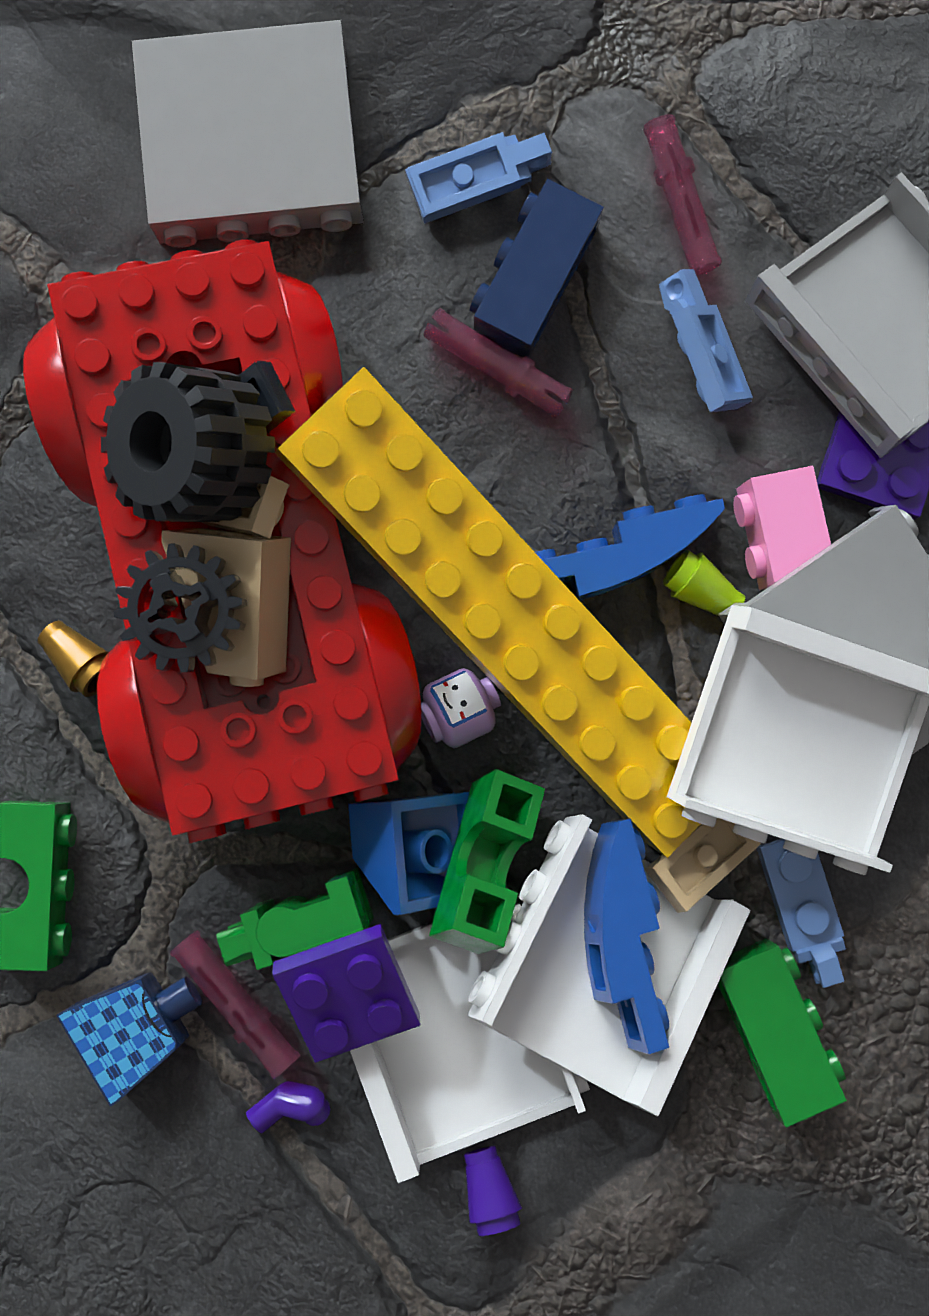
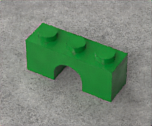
[429,769,545,954]
[0,801,77,971]

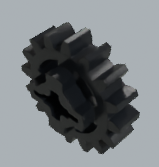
[113,543,247,672]

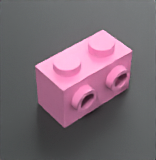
[733,466,831,590]

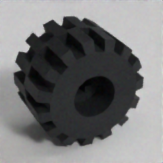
[101,362,275,522]

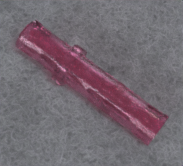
[643,114,722,276]
[423,308,574,419]
[170,930,300,1079]

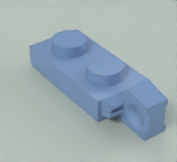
[405,132,552,224]
[659,269,753,412]
[757,839,846,988]

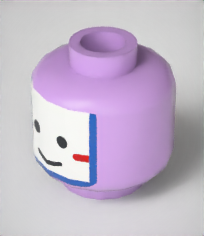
[421,668,501,748]

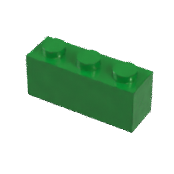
[717,938,847,1128]

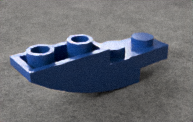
[535,494,725,601]
[584,819,669,1054]

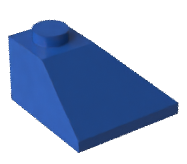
[348,792,469,915]

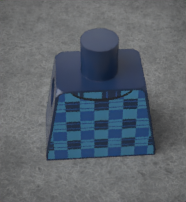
[56,972,202,1106]

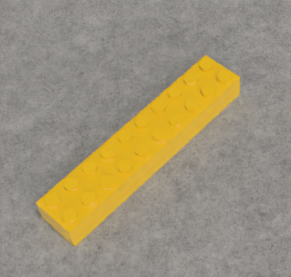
[275,367,701,858]

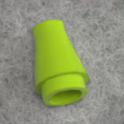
[663,550,745,616]

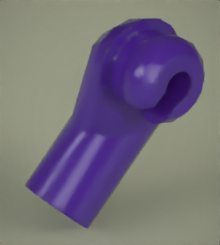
[246,1081,331,1133]

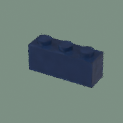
[469,178,604,360]

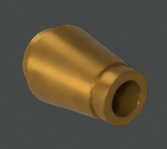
[38,620,109,697]

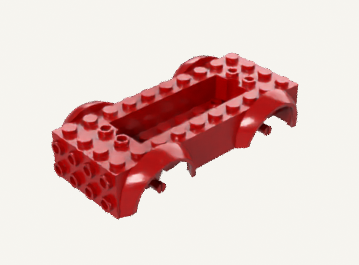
[23,239,422,843]

